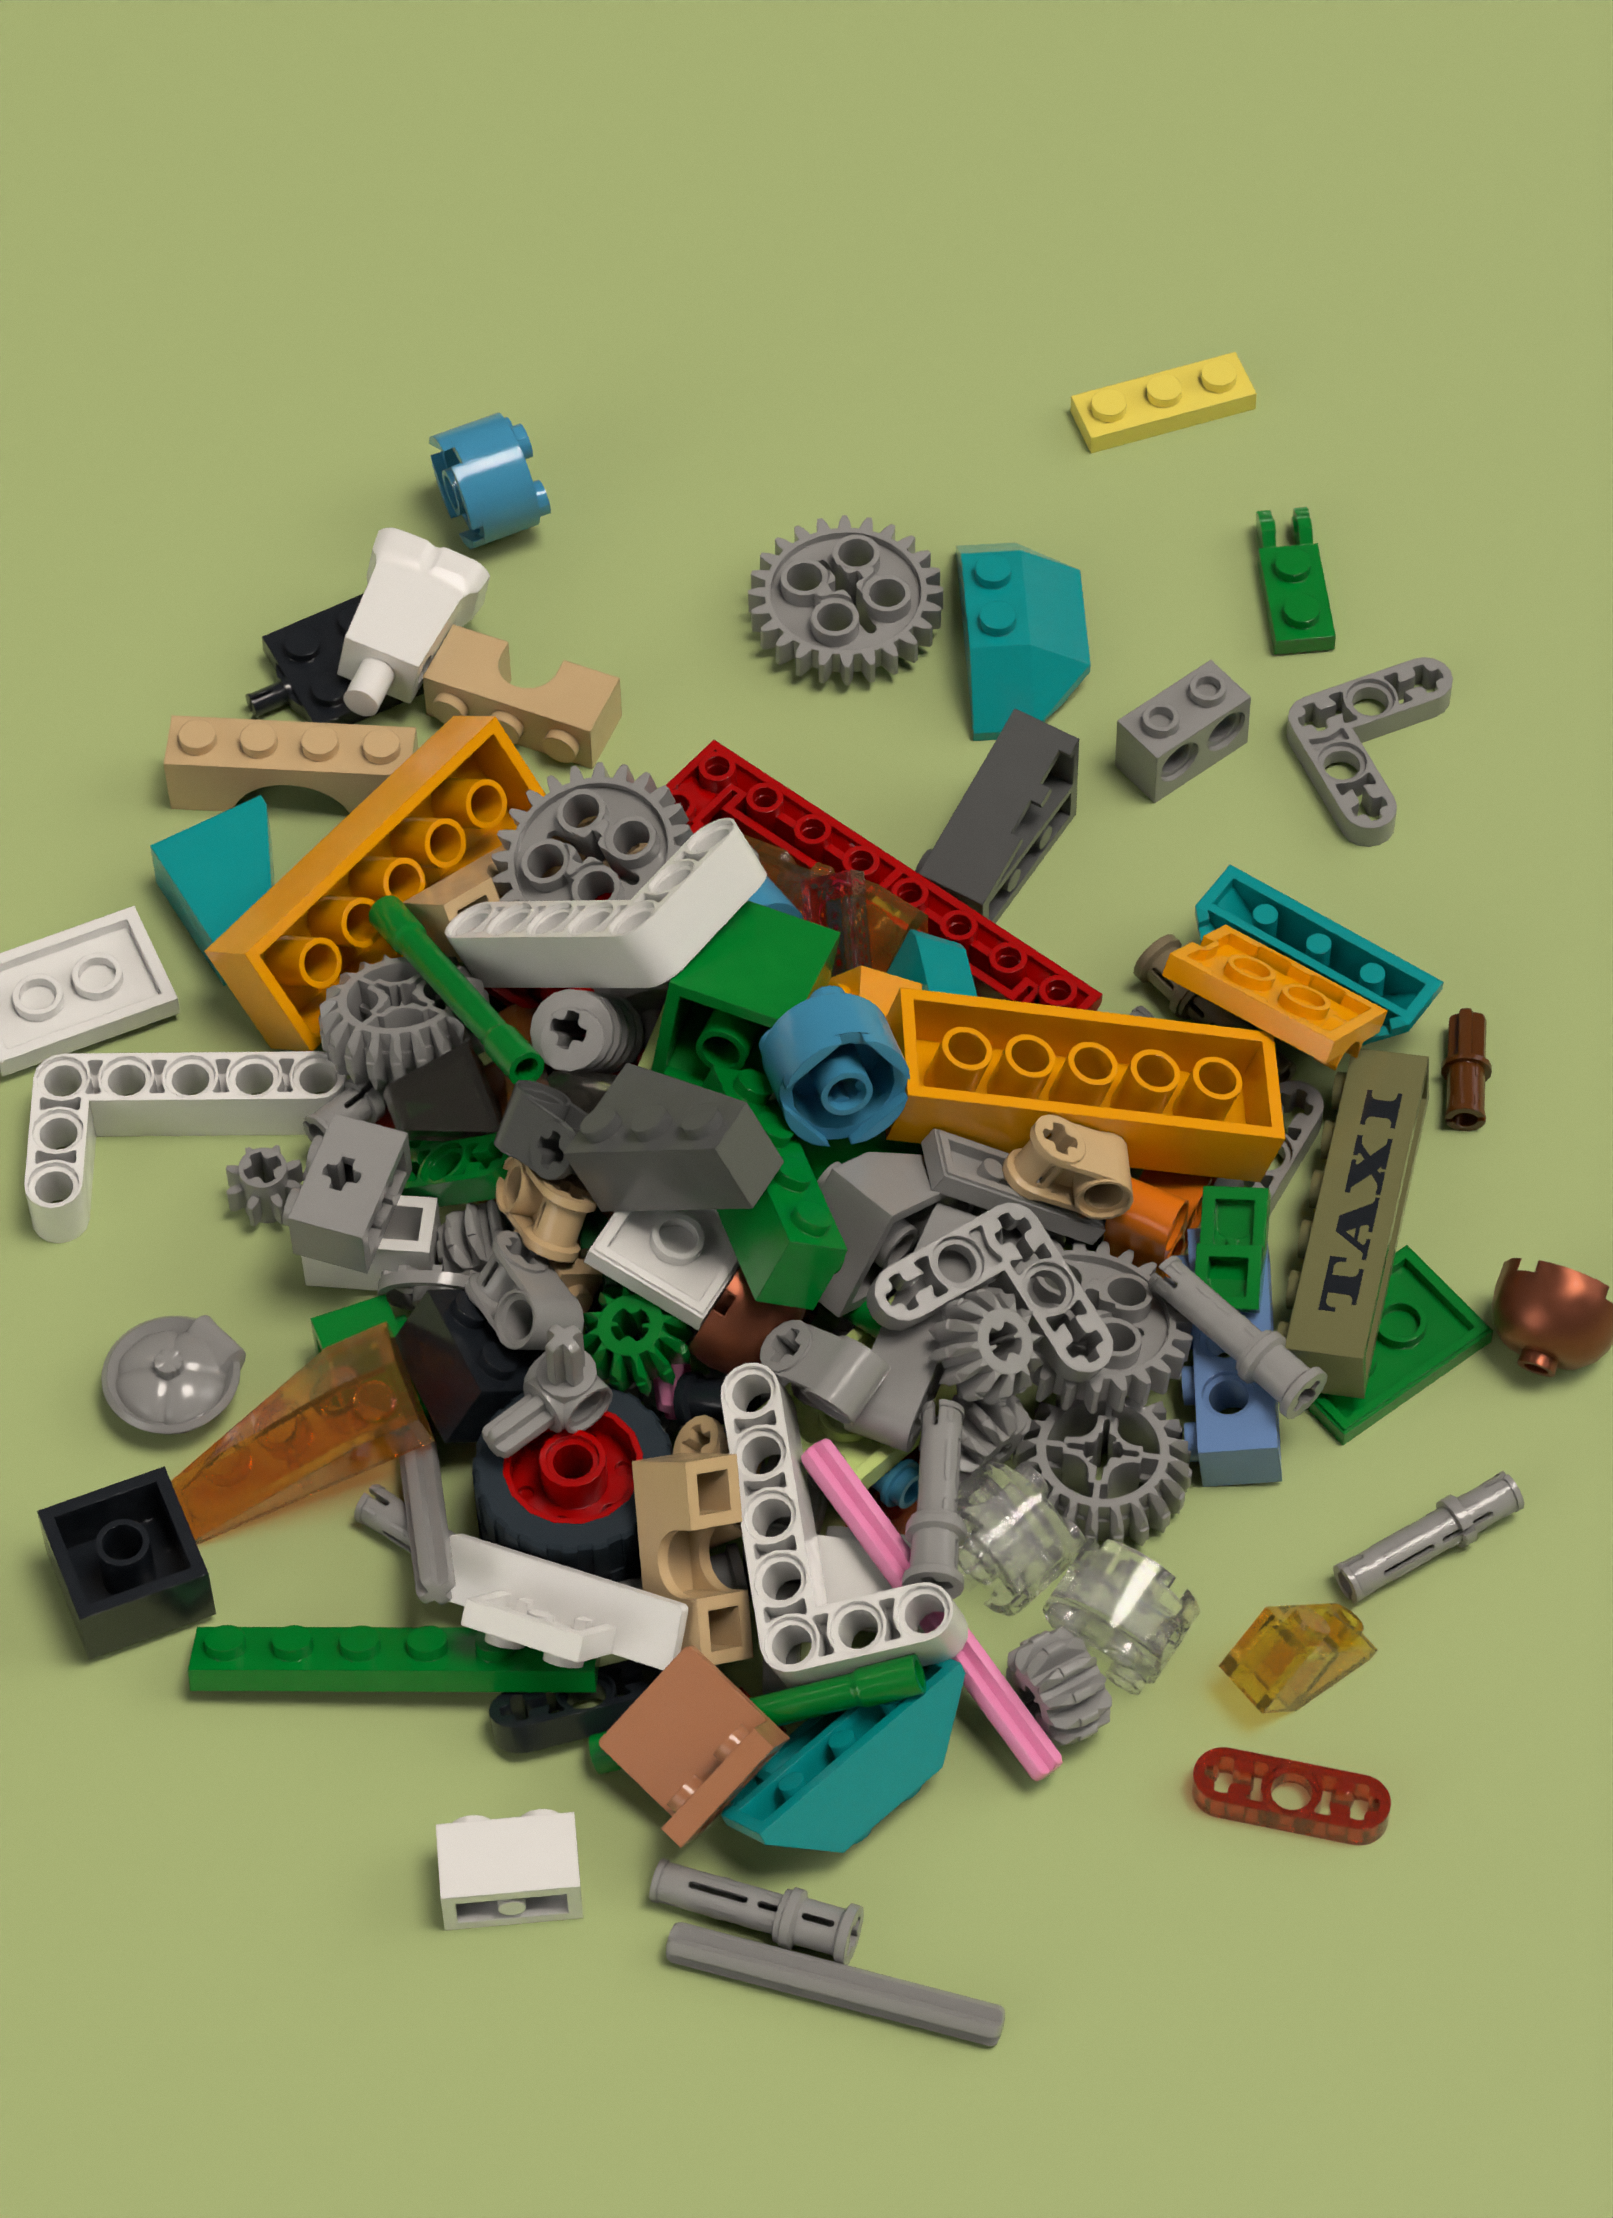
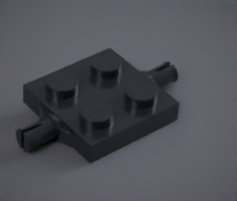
[245,593,424,724]

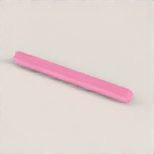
[801,1438,1063,1781]

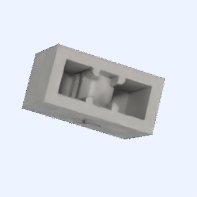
[283,1113,412,1274]

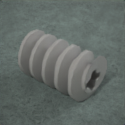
[530,989,645,1074]

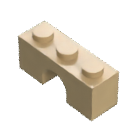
[423,624,622,769]
[632,1453,754,1665]

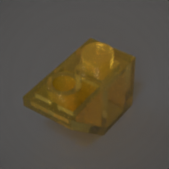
[1219,1603,1378,1714]

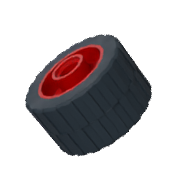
[472,1383,673,1582]

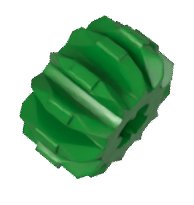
[583,1286,694,1397]

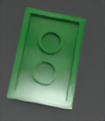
[1307,1245,1493,1445]

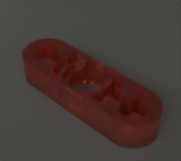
[1192,1747,1391,1845]

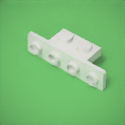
[449,1533,688,1670]

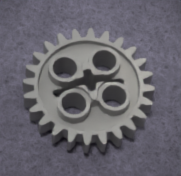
[748,515,943,685]
[492,762,693,901]
[984,1239,1193,1414]

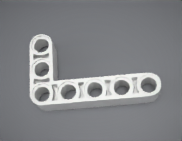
[444,818,767,988]
[24,1051,347,1243]
[721,1363,968,1688]

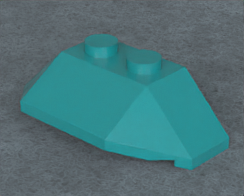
[956,543,1091,741]
[1195,864,1444,1046]
[721,1659,966,1853]

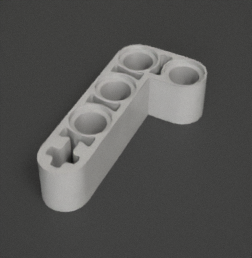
[844,1203,1003,1453]

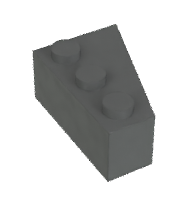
[915,709,1079,924]
[563,1063,784,1212]

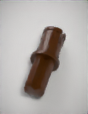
[1441,1008,1492,1131]

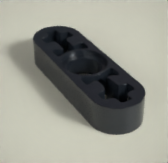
[489,1660,663,1754]

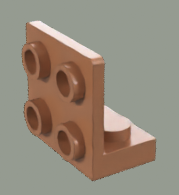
[599,1645,790,1848]

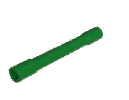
[368,895,544,1085]
[589,1653,926,1775]

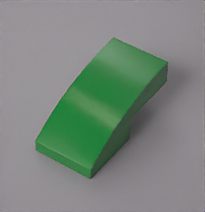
[1195,1186,1271,1313]

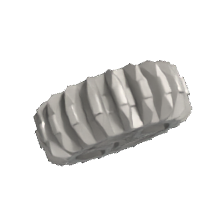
[318,954,490,1091]
[1012,1395,1192,1554]

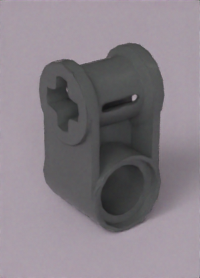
[494,1080,588,1180]

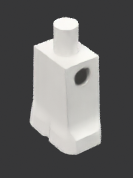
[337,527,490,716]

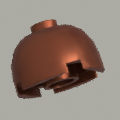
[1492,1258,1613,1377]
[688,1266,806,1375]

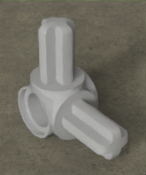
[482,1324,613,1458]

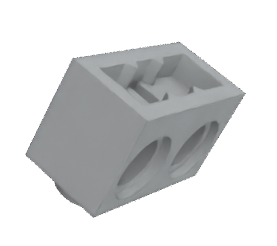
[1115,660,1251,803]

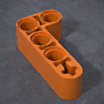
[1104,1169,1217,1278]

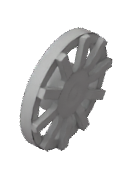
[377,1264,478,1311]

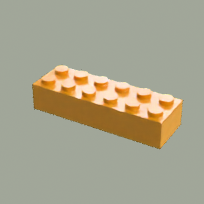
[204,716,546,1051]
[885,987,1286,1182]

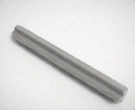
[666,1922,1005,2046]

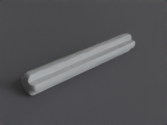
[397,1419,456,1605]

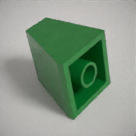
[651,900,841,1087]

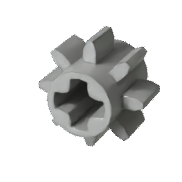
[226,1145,303,1226]

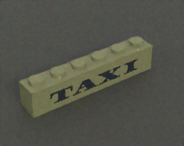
[1277,1048,1429,1399]

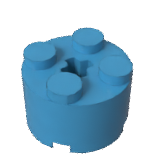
[429,412,551,549]
[759,985,910,1146]

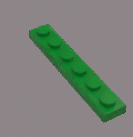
[188,1625,600,1692]

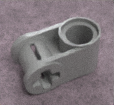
[465,1231,584,1351]
[760,1320,891,1426]

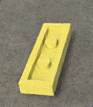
[1070,352,1257,453]

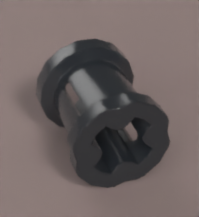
[673,1372,761,1428]

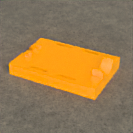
[1162,924,1388,1071]

